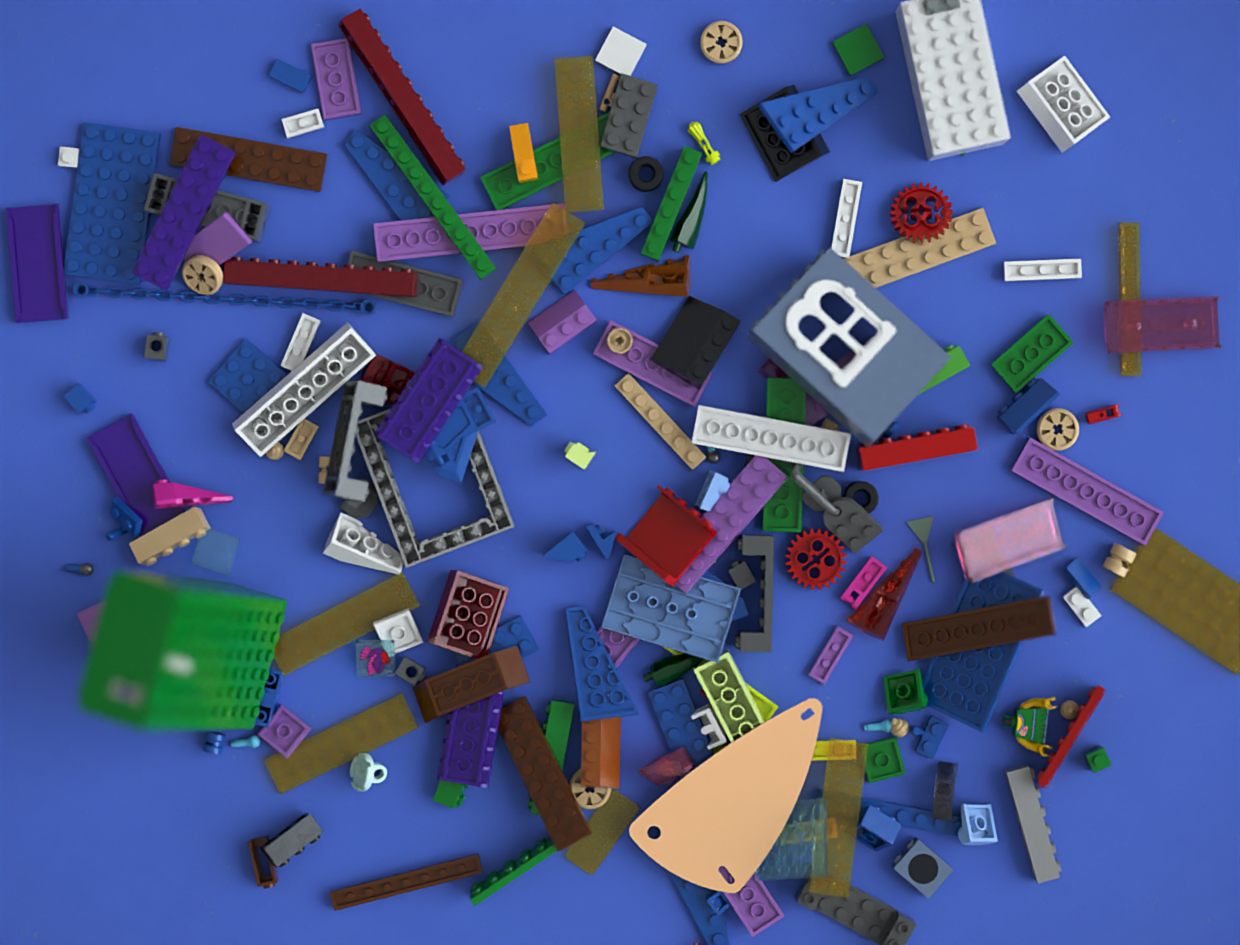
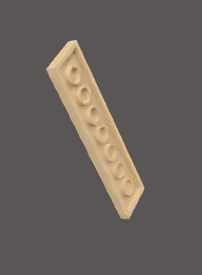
[844,208,996,288]

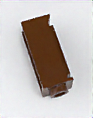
[248,835,279,889]

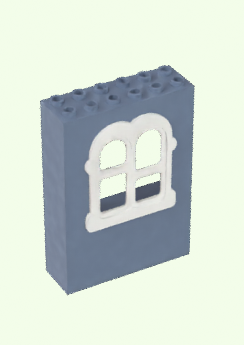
[748,248,951,448]

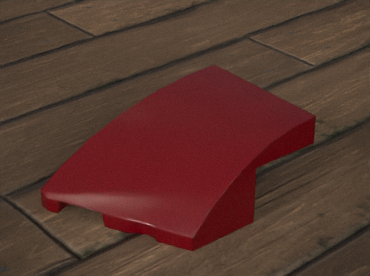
[359,353,416,406]

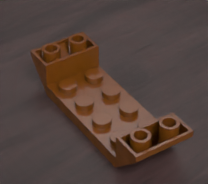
[412,646,531,723]

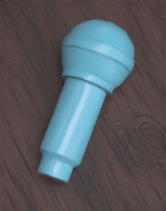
[864,719,892,733]
[231,735,261,748]

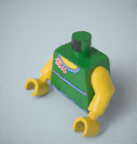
[1002,697,1057,757]

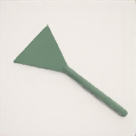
[906,516,935,582]

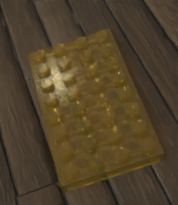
[1110,528,1240,675]

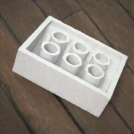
[1017,56,1110,153]

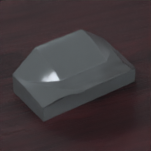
[339,477,379,519]

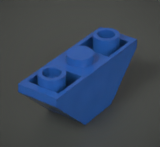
[255,668,283,728]

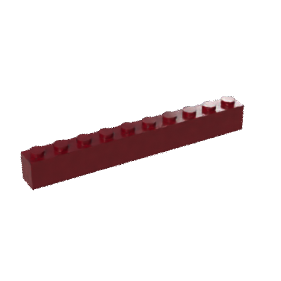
[338,9,466,186]
[223,257,418,298]

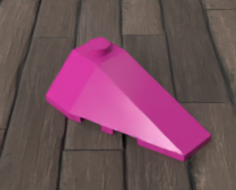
[152,480,233,509]

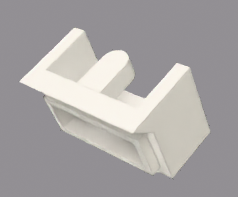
[691,703,728,750]

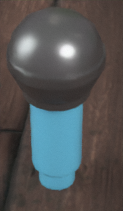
[707,446,721,464]

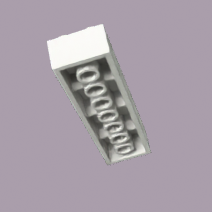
[232,322,376,457]

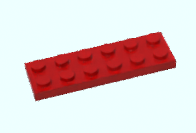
[1037,685,1106,788]

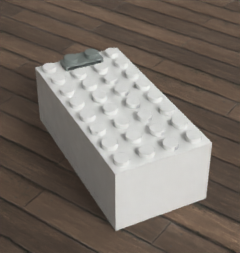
[895,0,1010,161]

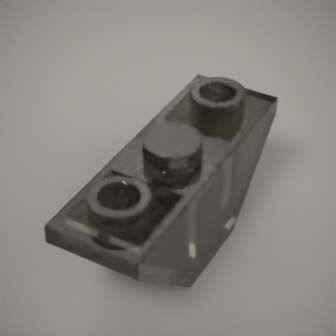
[932,761,958,821]

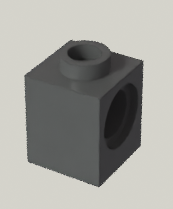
[144,332,169,361]
[728,560,756,590]
[395,656,426,685]

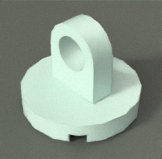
[350,753,387,792]

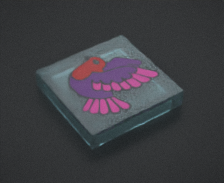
[356,640,396,677]

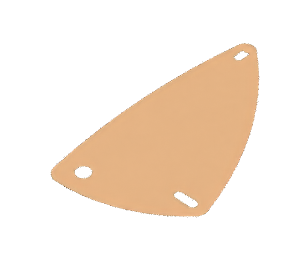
[629,698,822,893]

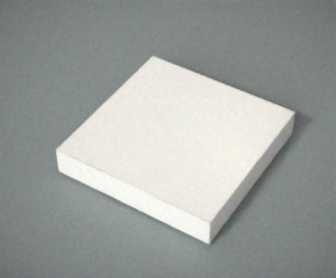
[595,27,647,76]
[373,608,423,656]

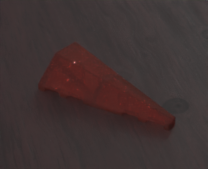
[846,548,922,641]

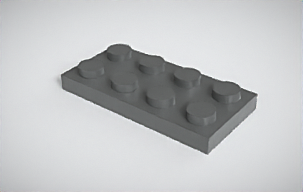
[599,73,658,159]

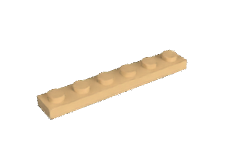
[615,373,706,470]

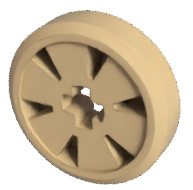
[700,21,743,64]
[182,255,223,295]
[1036,408,1079,451]
[569,769,611,809]

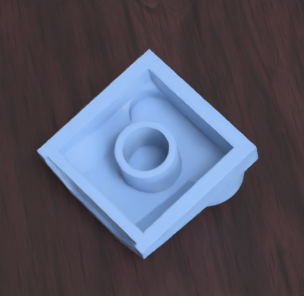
[695,471,730,512]
[958,804,998,845]

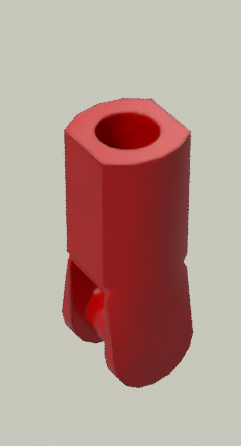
[1085,404,1122,425]

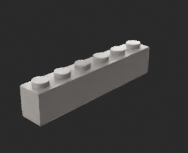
[1004,764,1061,884]

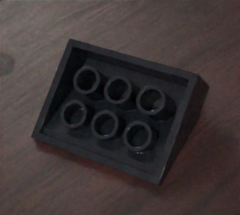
[740,85,830,182]
[650,296,741,390]

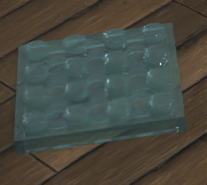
[755,798,827,881]

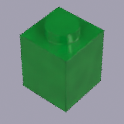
[1082,745,1111,773]

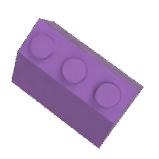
[528,290,597,354]

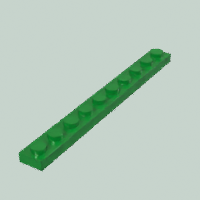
[369,115,496,280]

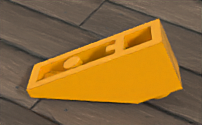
[509,123,538,183]

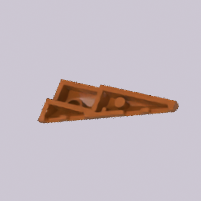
[591,255,691,297]

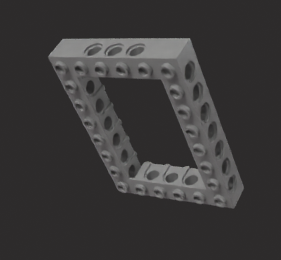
[356,409,515,568]

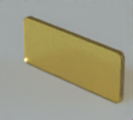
[566,789,639,875]

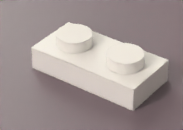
[282,109,325,138]
[1062,586,1101,627]

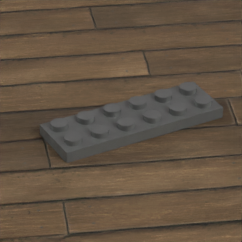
[348,250,463,317]

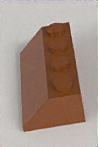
[581,717,621,789]

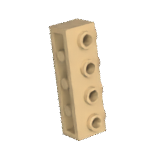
[129,507,211,566]

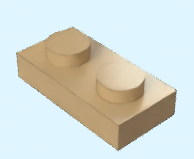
[284,418,319,460]

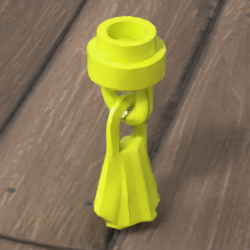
[687,122,721,165]

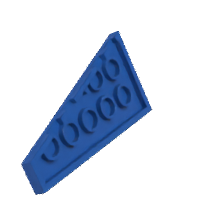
[758,77,877,153]
[344,129,450,221]
[528,206,654,294]
[565,606,639,722]

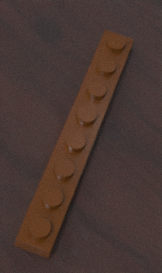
[330,853,483,911]

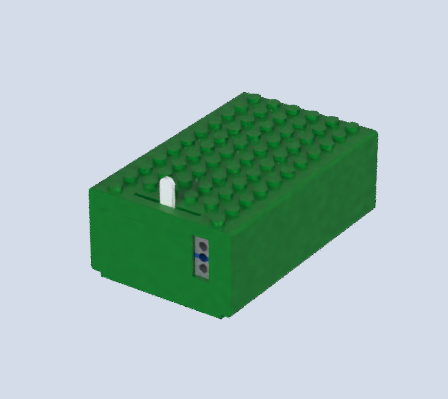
[77,571,287,730]

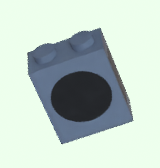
[892,837,953,899]

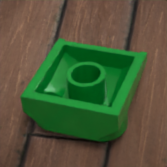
[883,668,928,714]

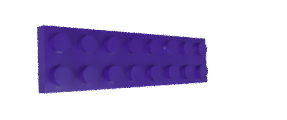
[131,134,236,291]

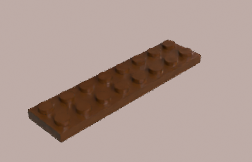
[169,127,328,192]
[902,596,1056,661]
[498,696,593,852]

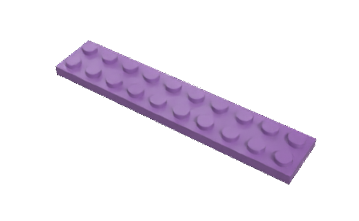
[373,203,568,262]

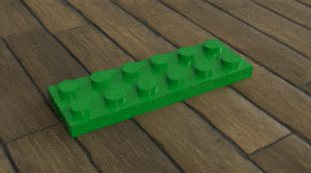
[470,837,557,906]

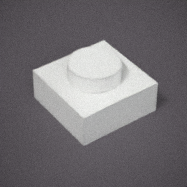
[58,147,80,168]

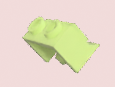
[564,442,597,469]

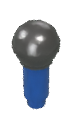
[64,563,94,576]

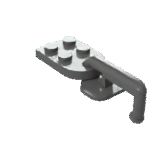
[791,462,883,554]

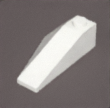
[323,513,404,575]

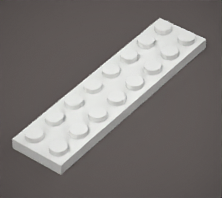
[692,405,851,472]

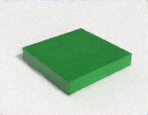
[832,24,884,76]
[859,736,906,783]

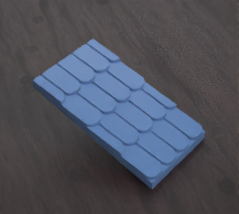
[601,554,741,663]

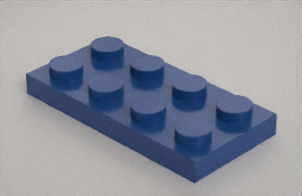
[453,616,539,665]

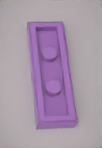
[807,626,854,685]

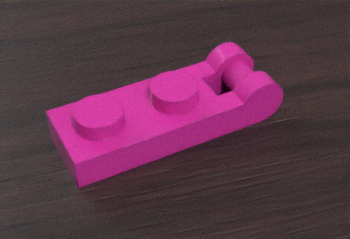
[839,556,887,610]

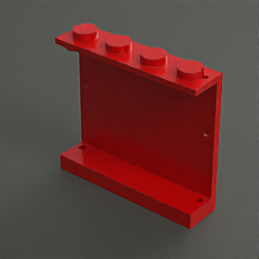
[615,485,717,587]

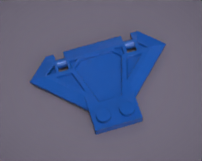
[407,380,496,483]

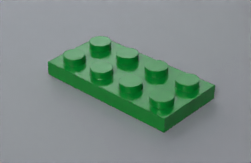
[990,314,1074,393]

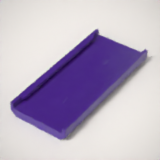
[6,203,69,323]
[375,337,483,463]
[86,413,186,537]
[437,665,504,788]

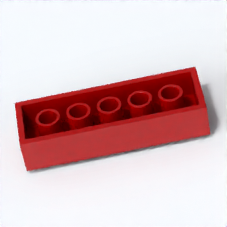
[856,424,978,471]

